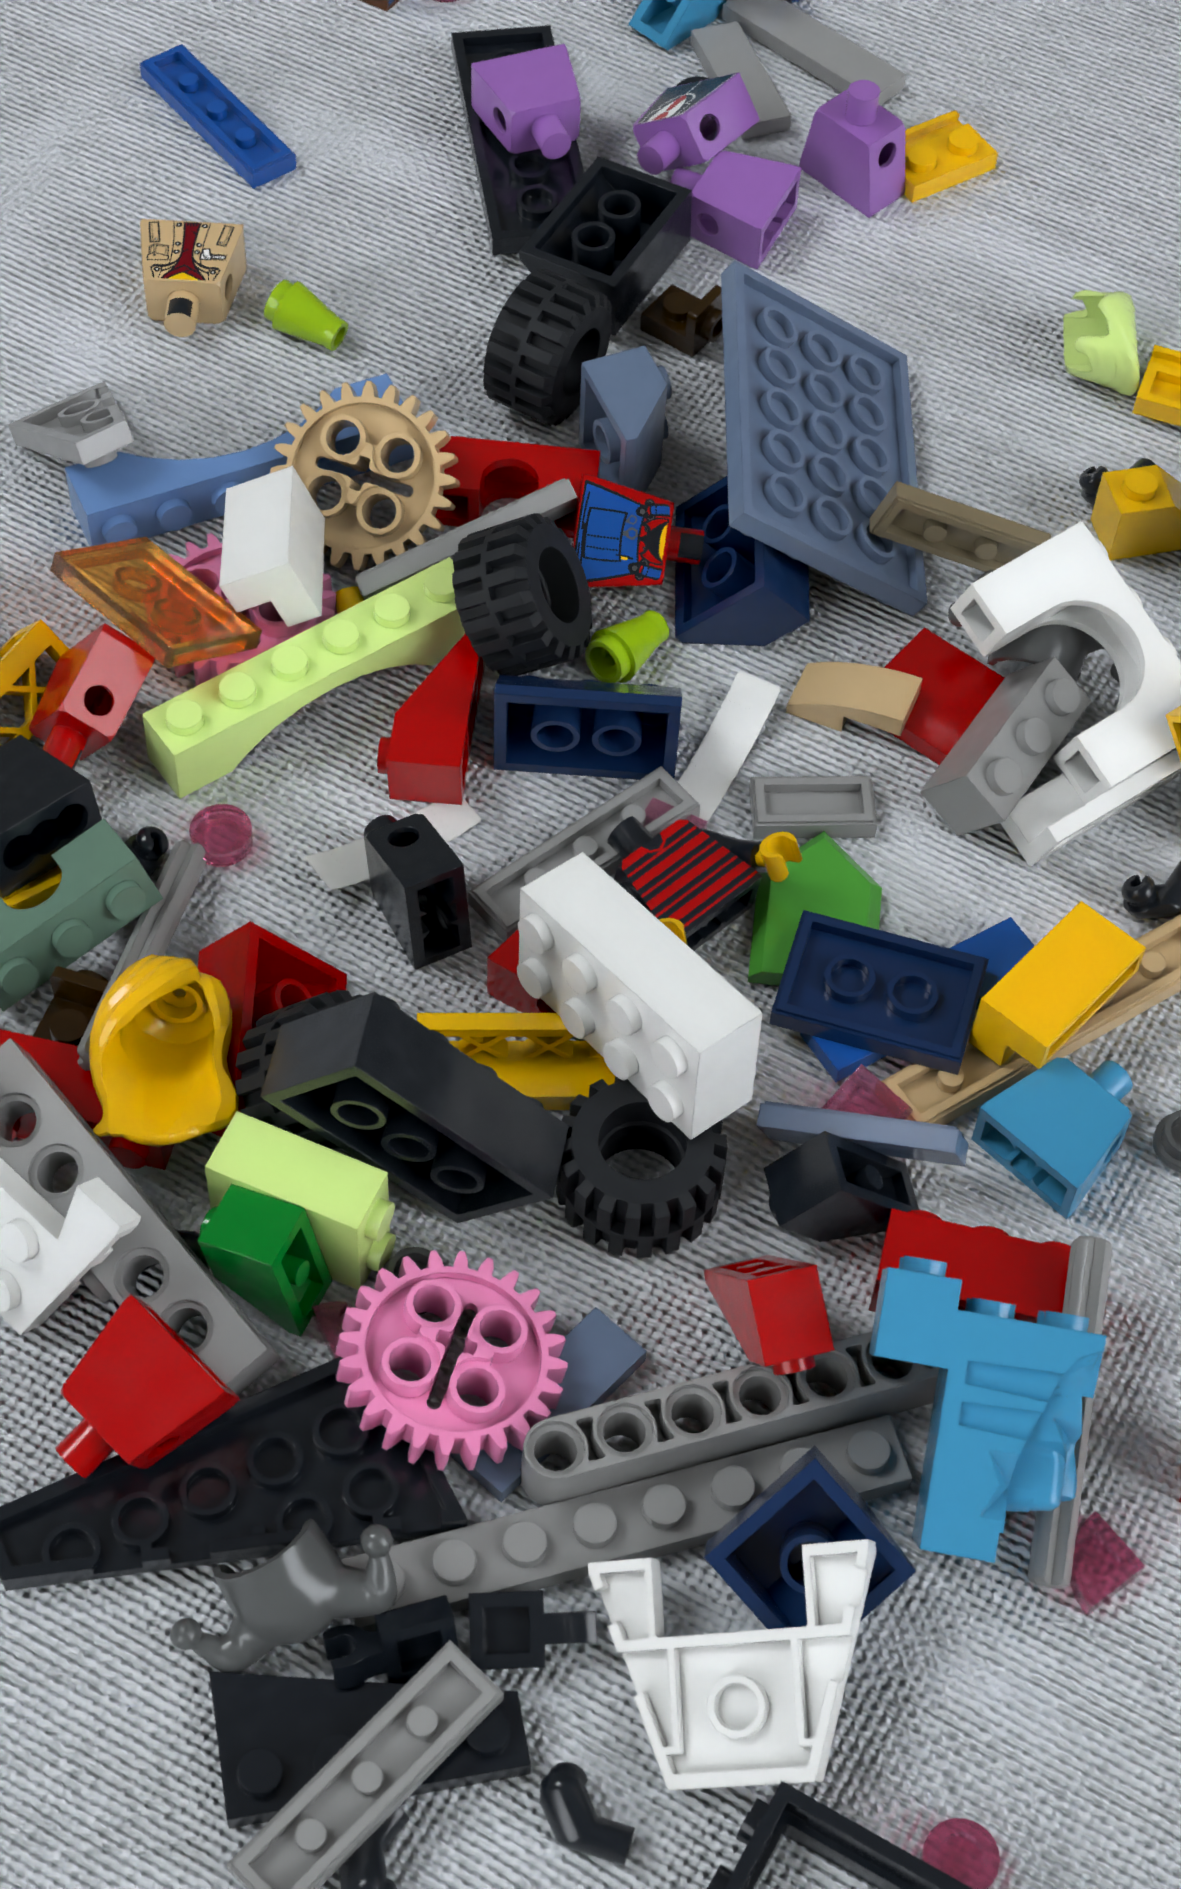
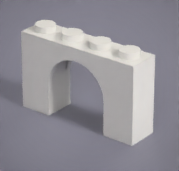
[950,521,1181,804]

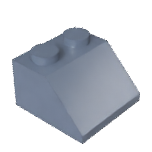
[578,345,672,492]

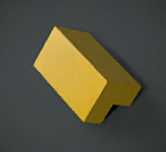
[969,901,1146,1070]

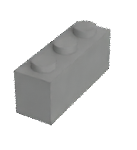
[920,656,1091,836]

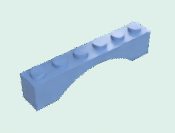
[65,373,413,555]

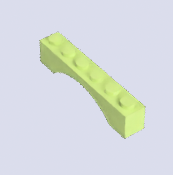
[142,557,465,799]

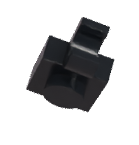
[469,1590,597,1670]
[322,1595,459,1689]

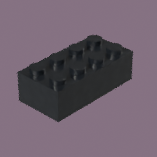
[260,992,569,1223]

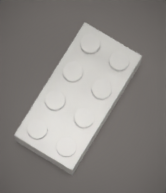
[517,852,763,1140]

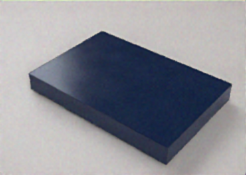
[769,910,989,1075]

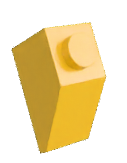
[1090,465,1181,561]

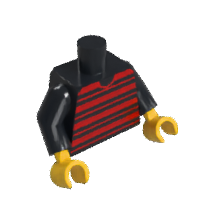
[607,816,803,951]

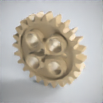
[270,381,460,572]

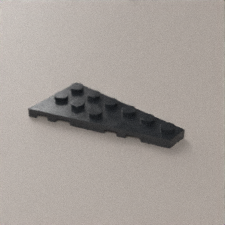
[0,1357,468,1591]

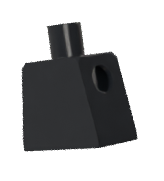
[364,814,472,970]

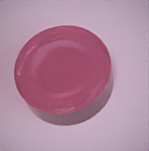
[189,804,253,867]
[920,1818,1000,1889]

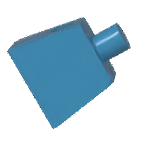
[972,1057,1133,1219]

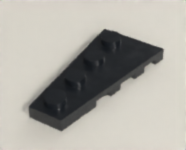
[209,1671,531,1829]

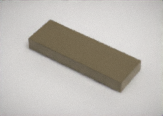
[869,481,1051,572]

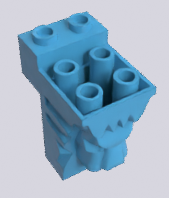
[869,1256,1107,1563]

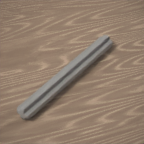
[77,840,206,1071]
[1028,1236,1113,1589]

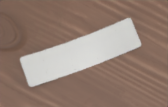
[678,671,780,828]
[305,798,481,890]

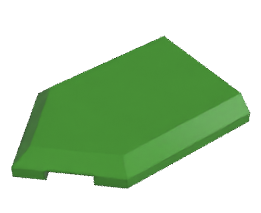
[748,831,882,986]

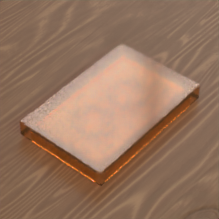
[50,537,262,668]

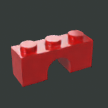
[435,436,601,538]

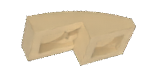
[786,662,923,736]

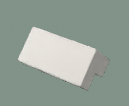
[219,466,325,627]

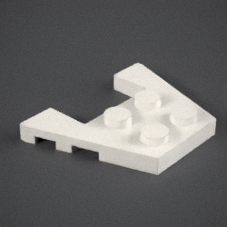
[0,1157,141,1335]
[588,1539,876,1790]

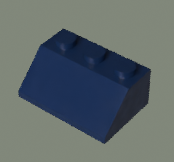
[675,476,810,646]
[494,675,682,780]

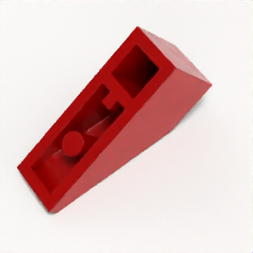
[377,634,485,805]
[703,1255,835,1375]

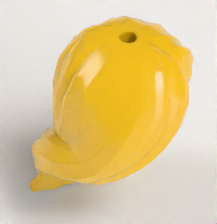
[89,954,239,1147]

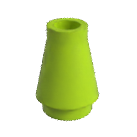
[264,279,349,351]
[585,610,669,683]

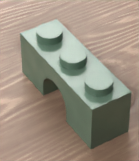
[0,819,163,1012]

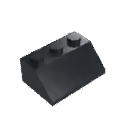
[519,156,692,336]

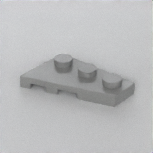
[8,381,134,468]

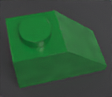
[197,1184,333,1337]

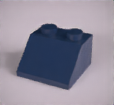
[704,1445,916,1629]

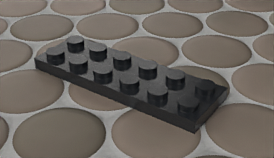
[451,25,584,255]

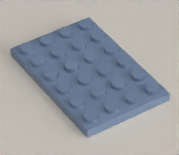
[721,260,928,617]

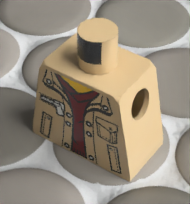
[140,219,247,337]

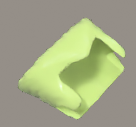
[1063,290,1140,396]

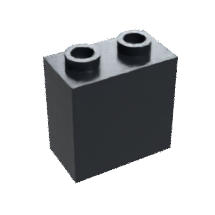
[0,735,102,899]

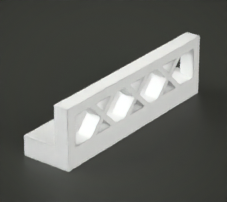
[1000,749,1181,866]

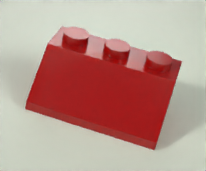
[198,921,347,1137]

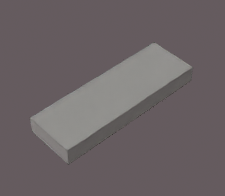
[690,21,791,139]

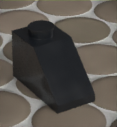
[763,1131,919,1242]

